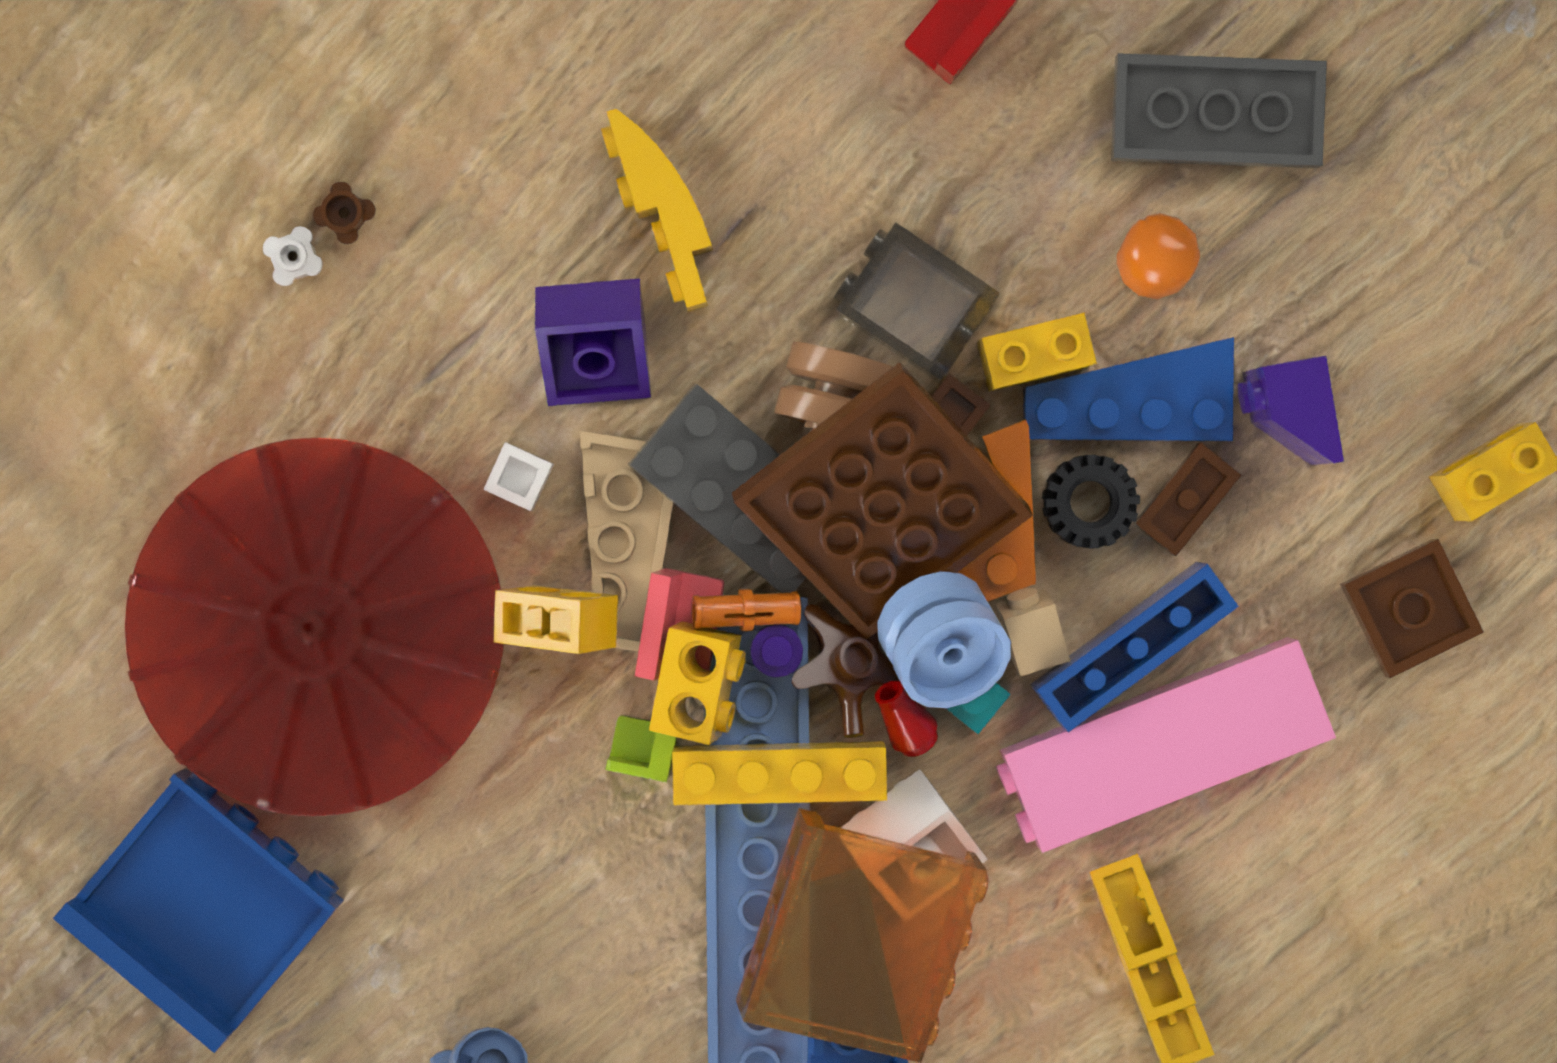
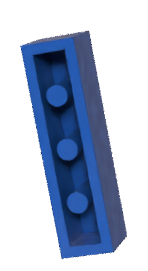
[1030,562,1239,733]

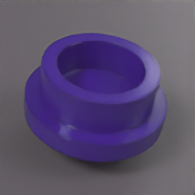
[751,625,803,677]

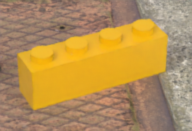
[672,741,887,805]

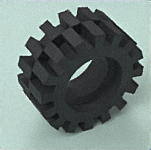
[1042,454,1140,549]

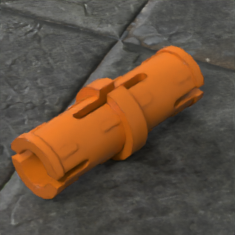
[691,589,801,631]

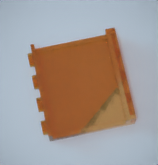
[736,808,989,1063]

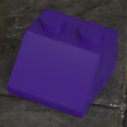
[535,278,651,406]
[1237,356,1344,465]

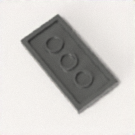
[1111,53,1327,168]
[628,384,806,593]

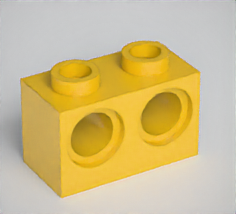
[977,313,1097,392]
[1429,422,1557,521]
[494,585,618,654]
[649,621,746,745]

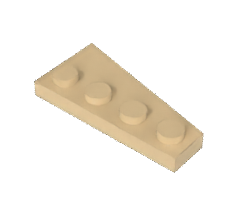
[579,431,674,652]

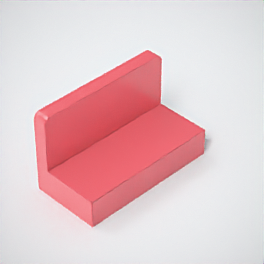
[635,568,725,681]

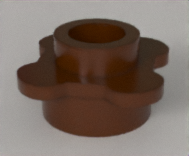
[313,182,376,244]

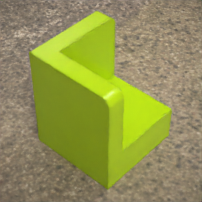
[605,715,677,783]

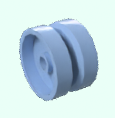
[877,571,1011,708]

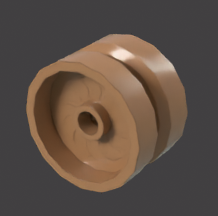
[774,341,893,430]

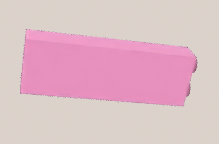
[996,637,1336,853]

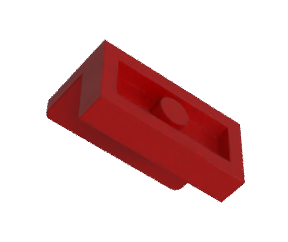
[904,0,1018,85]

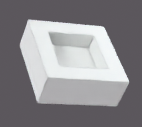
[483,442,554,511]

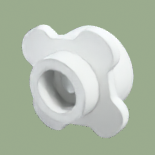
[263,226,323,286]

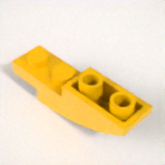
[601,109,713,312]

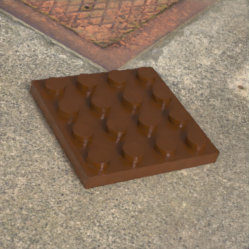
[732,362,1033,639]

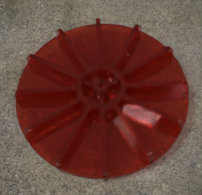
[125,438,504,816]

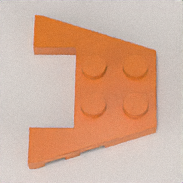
[957,419,1036,602]

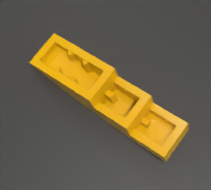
[1089,854,1215,1063]

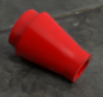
[875,681,938,757]

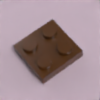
[1340,539,1484,678]

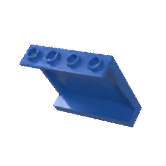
[53,768,344,1053]

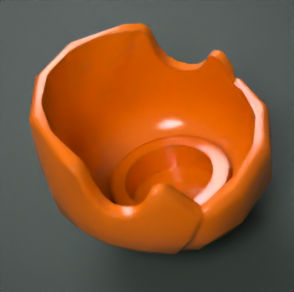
[1116,213,1200,300]

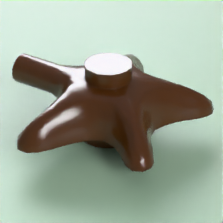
[791,604,900,738]

